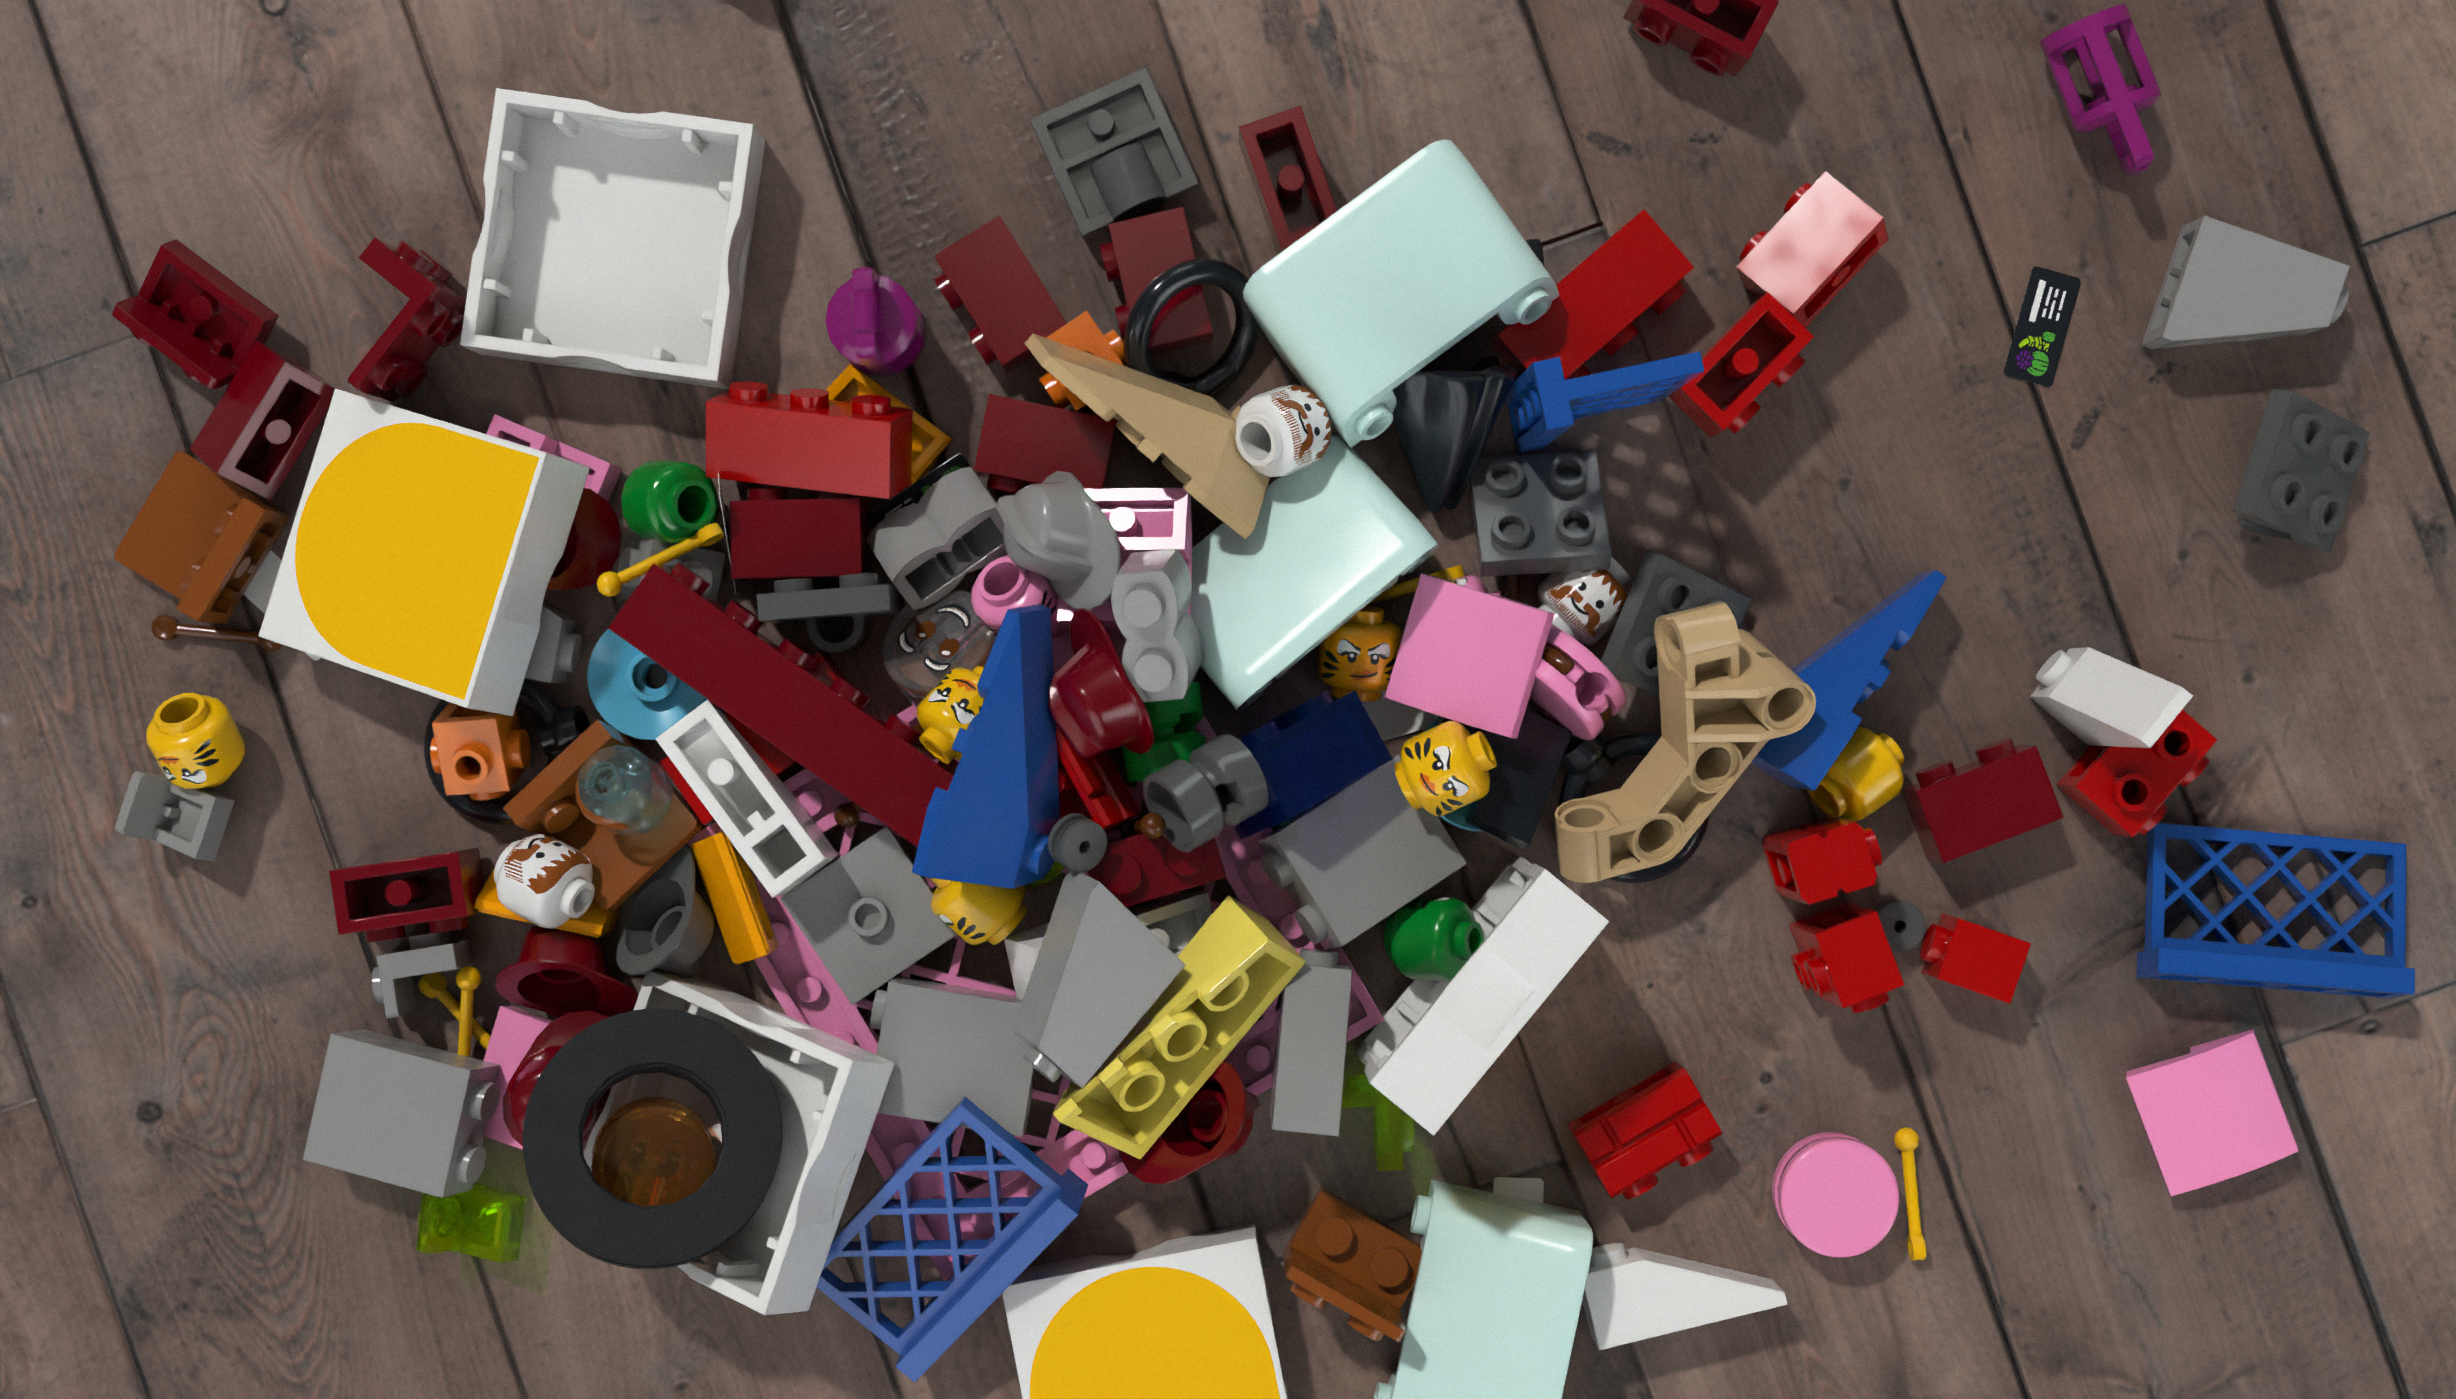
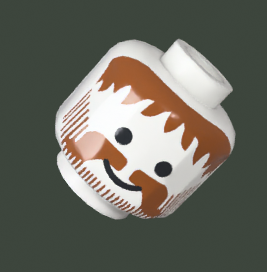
[1235,385,1332,477]
[1538,557,1631,645]
[494,833,595,929]

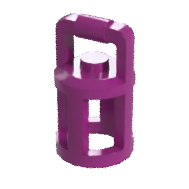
[2039,4,2162,175]
[825,267,927,377]

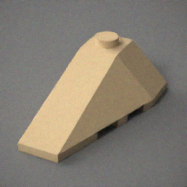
[1025,333,1270,539]

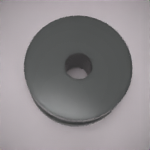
[1048,813,1107,873]
[1874,899,1926,952]

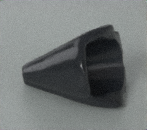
[1392,356,1517,512]

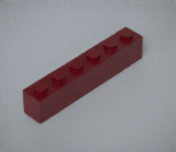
[608,562,959,847]

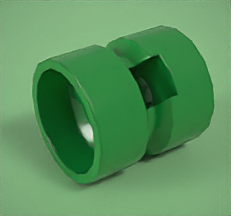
[1122,682,1207,782]

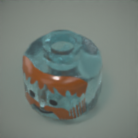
[575,745,673,837]

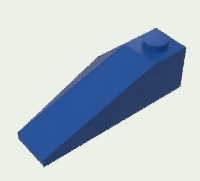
[1752,570,1947,791]

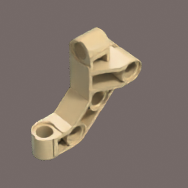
[1555,601,1816,883]

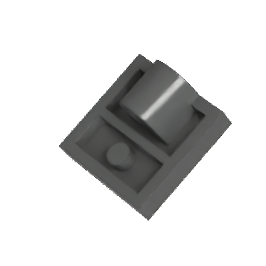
[1030,67,1199,240]
[2232,389,2370,553]
[1469,450,1612,577]
[1601,550,1751,699]
[757,573,905,654]

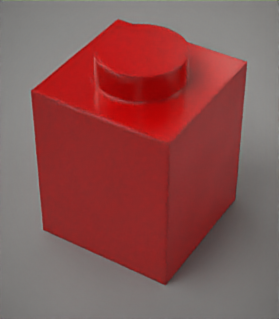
[1920,913,2032,1004]

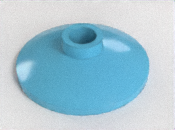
[587,629,708,740]

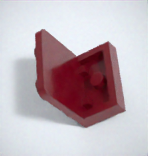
[348,237,466,401]

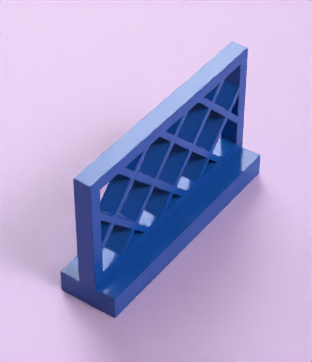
[1506,351,1704,454]
[2136,823,2415,999]
[817,1097,1088,1382]

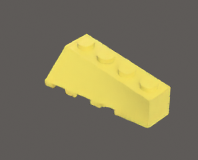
[1053,895,1307,1160]

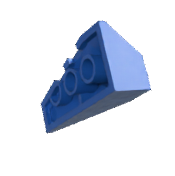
[912,604,1060,889]

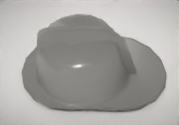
[996,471,1121,610]

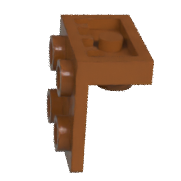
[114,451,291,624]
[503,719,702,912]
[1283,1186,1422,1342]

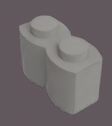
[866,467,1006,610]
[1111,548,1202,703]

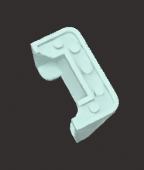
[1243,139,1560,448]
[1191,433,1439,714]
[1373,1180,1593,1399]

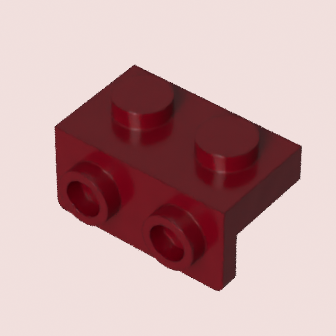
[112,239,279,389]

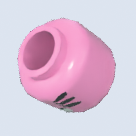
[971,555,1060,638]

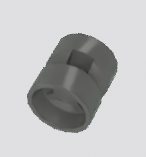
[1143,734,1269,853]

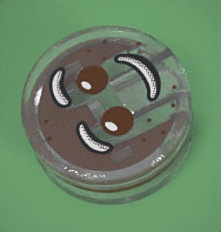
[882,589,996,708]

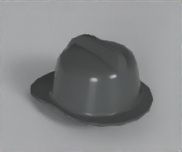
[616,843,715,978]

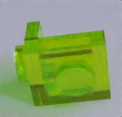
[1341,1074,1415,1171]
[416,1184,526,1263]

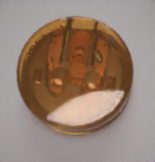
[591,1097,716,1207]

